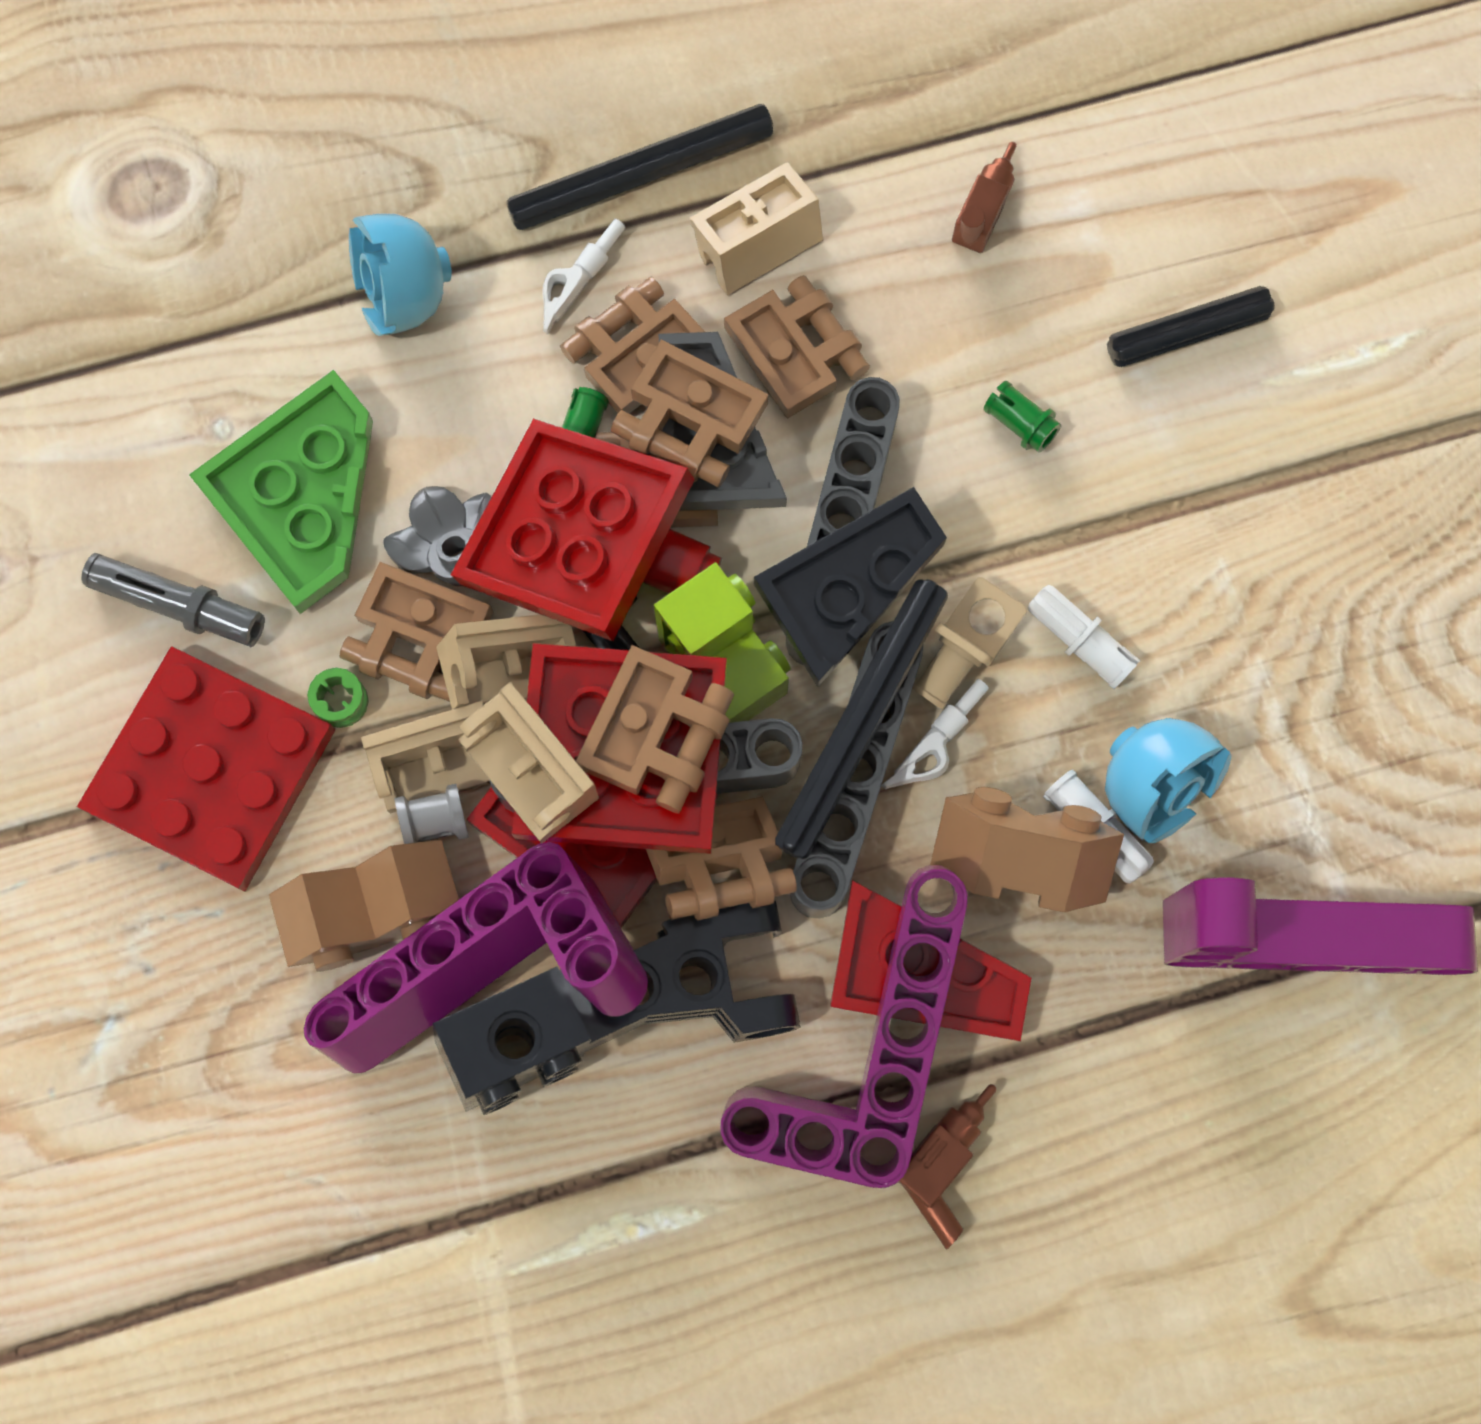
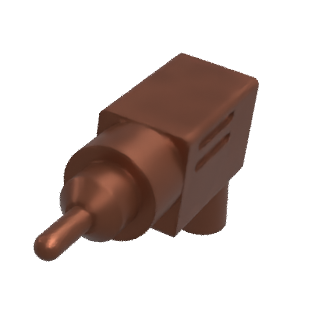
[952,141,1017,253]
[898,1084,996,1250]

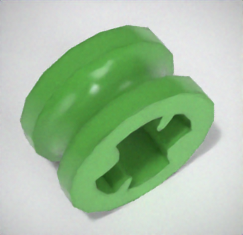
[307,668,369,728]

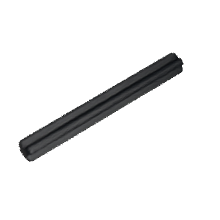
[507,104,773,230]
[775,579,948,860]

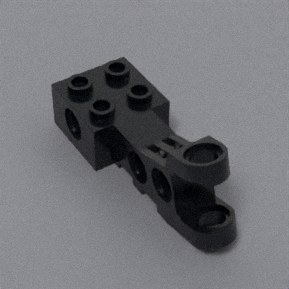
[432,900,801,1115]

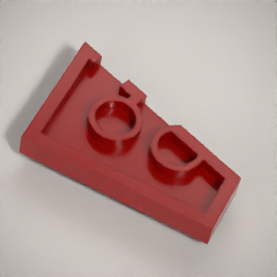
[830,879,1032,1042]

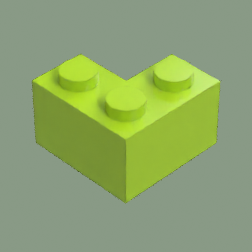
[654,562,791,723]

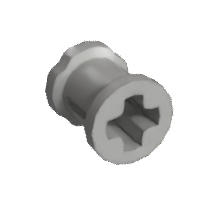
[394,784,469,844]

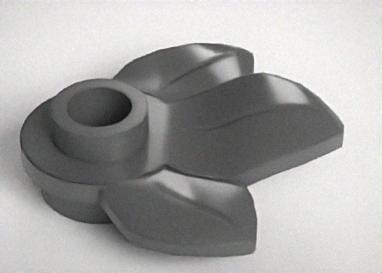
[383,486,491,586]

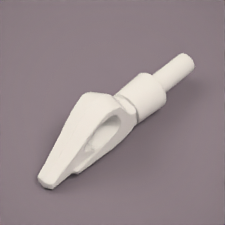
[543,219,626,334]
[881,679,989,789]

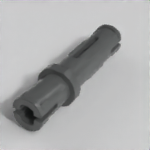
[81,553,265,647]

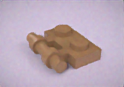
[724,275,870,419]
[560,277,705,414]
[611,339,769,488]
[339,562,493,702]
[576,645,735,813]
[646,796,797,921]

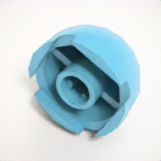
[349,214,452,336]
[1105,718,1232,843]

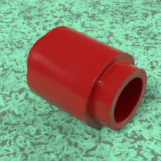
[643,529,722,594]

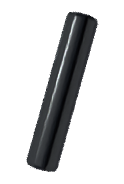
[1107,286,1275,367]

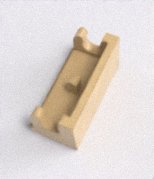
[690,162,823,296]
[436,614,577,709]
[458,682,599,844]
[361,701,490,814]

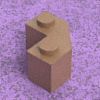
[930,787,1124,912]
[269,840,459,972]

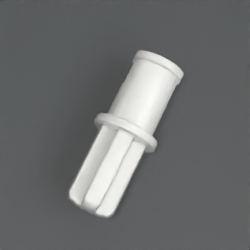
[1028,585,1140,689]
[1043,770,1154,884]

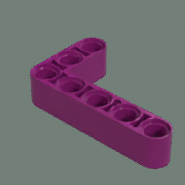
[304,842,648,1074]
[720,865,968,1188]
[1163,878,1478,975]

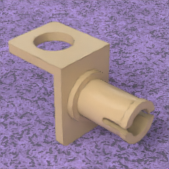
[912,577,1027,710]

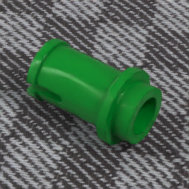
[983,380,1061,452]
[562,387,609,438]

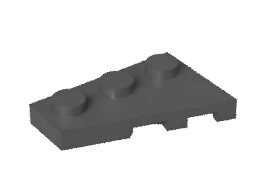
[658,332,787,511]

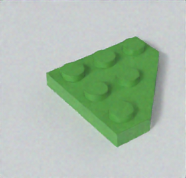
[189,369,373,614]

